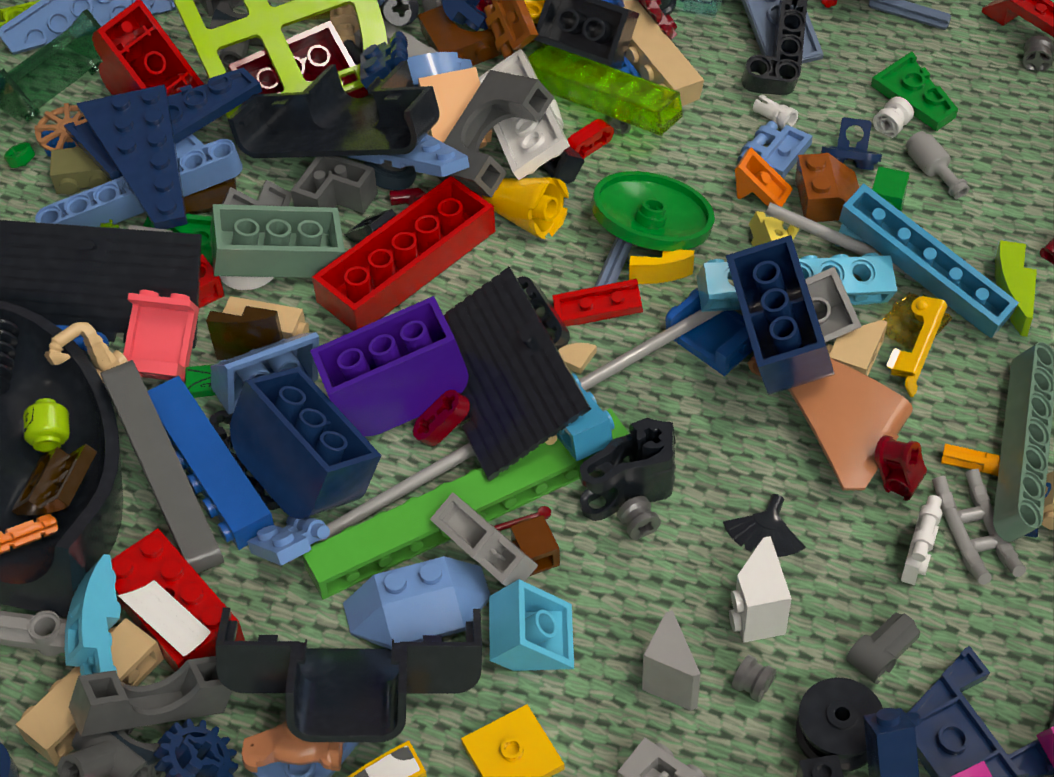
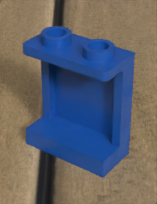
[665,288,753,376]

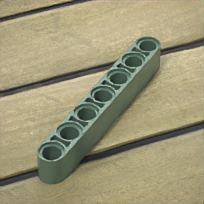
[993,342,1054,542]

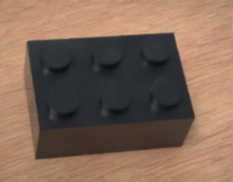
[533,0,639,69]

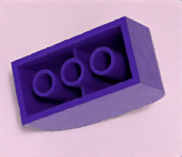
[310,296,469,436]

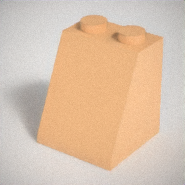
[418,67,492,149]

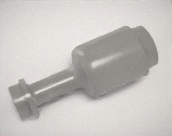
[906,131,970,199]

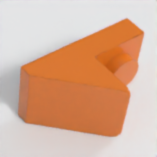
[735,147,793,207]

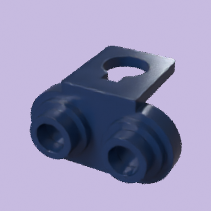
[821,117,882,170]

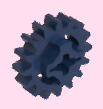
[153,719,238,777]

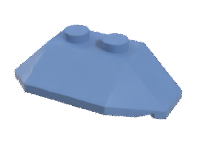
[343,556,491,650]

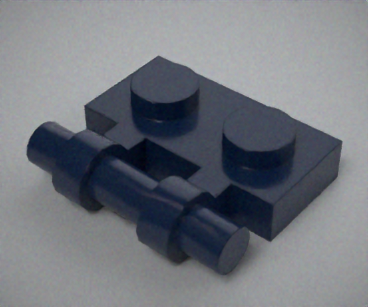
[360,31,408,90]

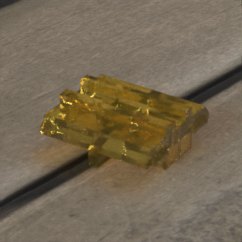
[882,292,952,351]

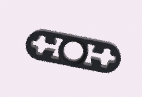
[517,276,570,350]

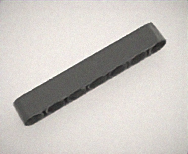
[100,360,224,574]

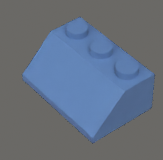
[210,332,319,414]

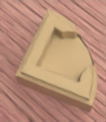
[558,343,597,374]

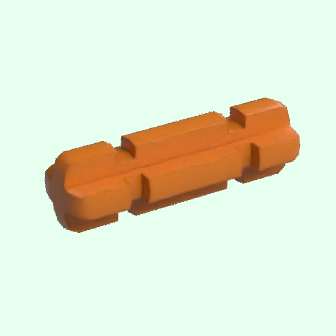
[0,514,58,554]

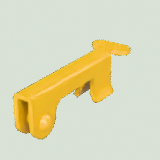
[886,296,947,397]

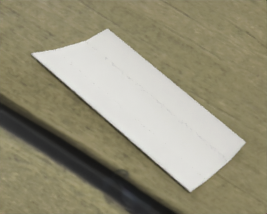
[118,580,211,656]

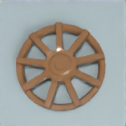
[34,103,87,152]

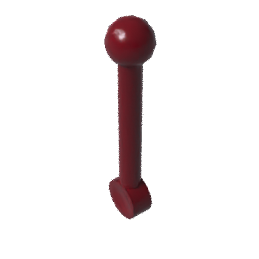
[491,506,551,531]

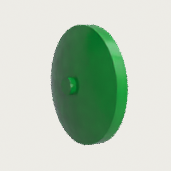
[591,171,715,251]

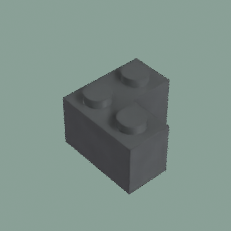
[291,156,378,213]

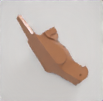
[241,720,345,773]

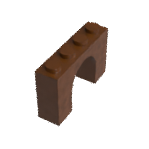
[418,5,538,66]

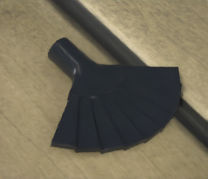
[723,494,806,557]

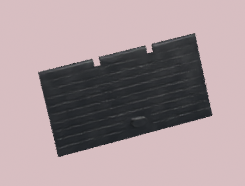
[0,220,202,348]
[444,266,591,481]

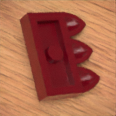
[638,0,677,40]

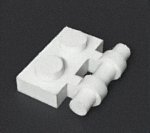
[901,495,942,585]

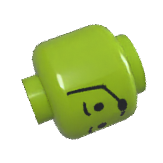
[23,398,70,452]

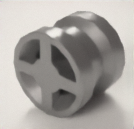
[1023,35,1054,71]
[617,496,661,540]
[731,655,776,702]

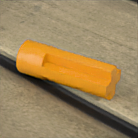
[941,444,1000,476]

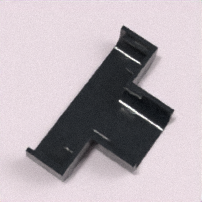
[228,60,440,158]
[216,607,482,742]

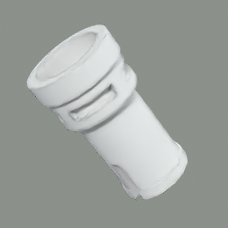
[753,95,798,129]

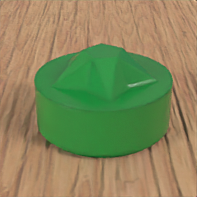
[4,142,35,168]

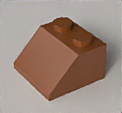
[795,153,859,222]

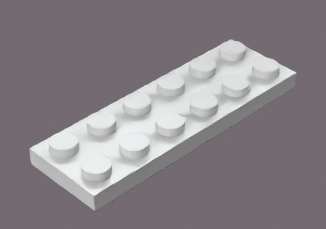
[479,48,570,180]

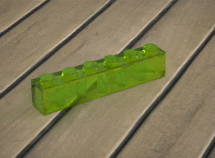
[528,44,683,136]

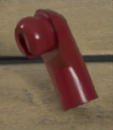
[390,187,426,206]

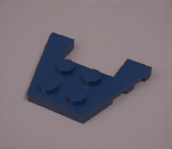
[908,646,1054,777]

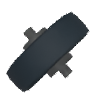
[363,160,417,190]

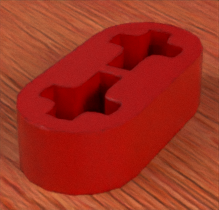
[567,119,614,159]

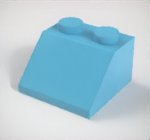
[489,579,574,671]

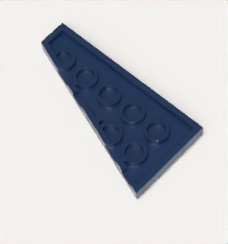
[64,67,262,181]
[76,84,188,229]

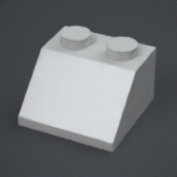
[729,536,792,643]

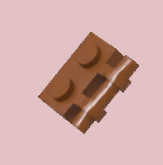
[483,0,539,60]

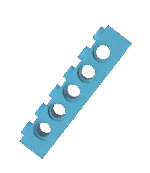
[696,253,897,312]

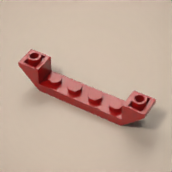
[982,0,1054,37]

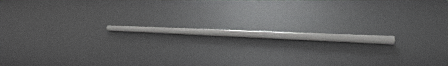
[290,310,723,562]

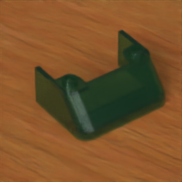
[0,9,102,123]

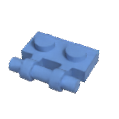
[738,121,813,179]
[247,516,330,566]

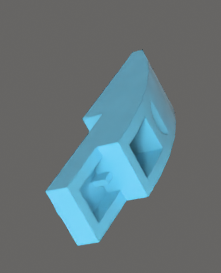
[64,554,121,675]

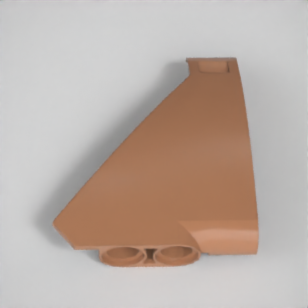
[747,355,913,491]

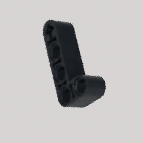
[741,0,808,95]

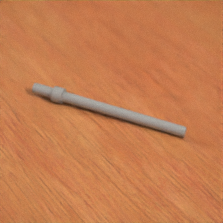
[765,202,916,283]

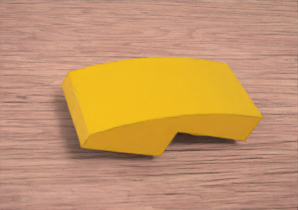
[629,249,695,284]

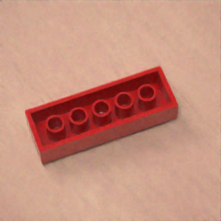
[312,176,496,331]

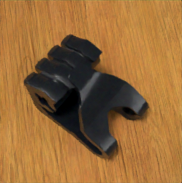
[579,418,676,521]

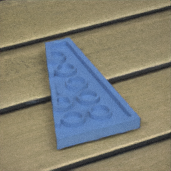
[0,0,176,55]
[348,134,469,177]

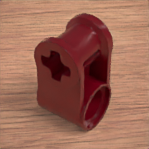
[875,435,927,501]

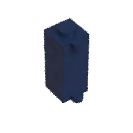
[863,708,921,777]

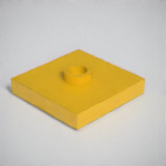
[461,704,565,777]

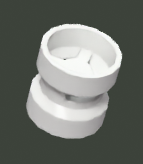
[873,97,914,138]

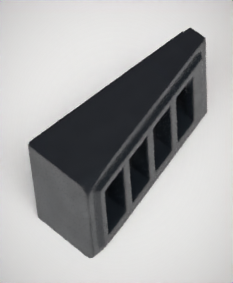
[542,146,585,184]

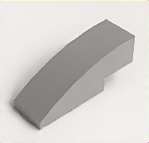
[430,492,538,586]

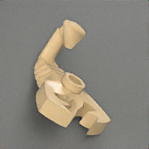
[44,322,128,383]

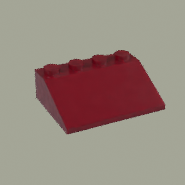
[227,21,371,104]

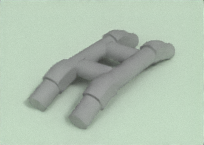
[932,469,1026,585]

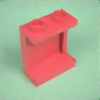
[123,290,199,382]

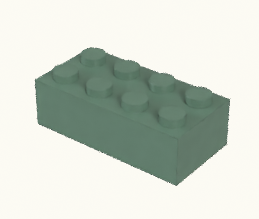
[210,204,345,278]

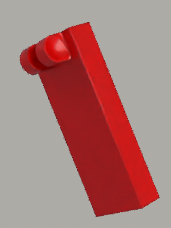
[552,279,643,326]

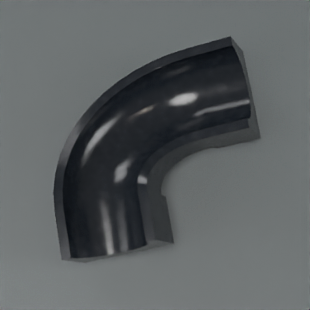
[0,301,123,618]

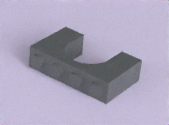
[437,70,554,198]

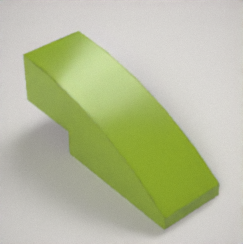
[995,240,1037,337]

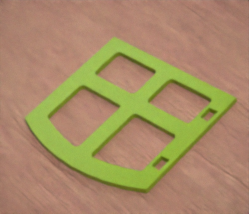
[173,0,388,119]

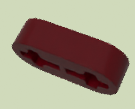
[413,390,470,447]

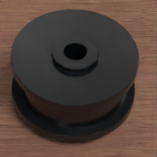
[795,677,883,772]

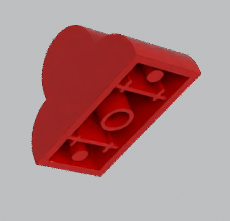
[92,0,204,96]

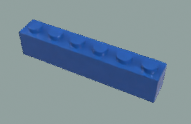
[148,376,274,550]

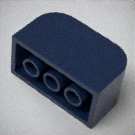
[726,235,835,395]
[230,366,382,519]

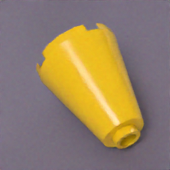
[482,177,569,239]

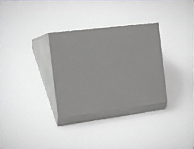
[805,266,862,343]
[642,610,701,711]

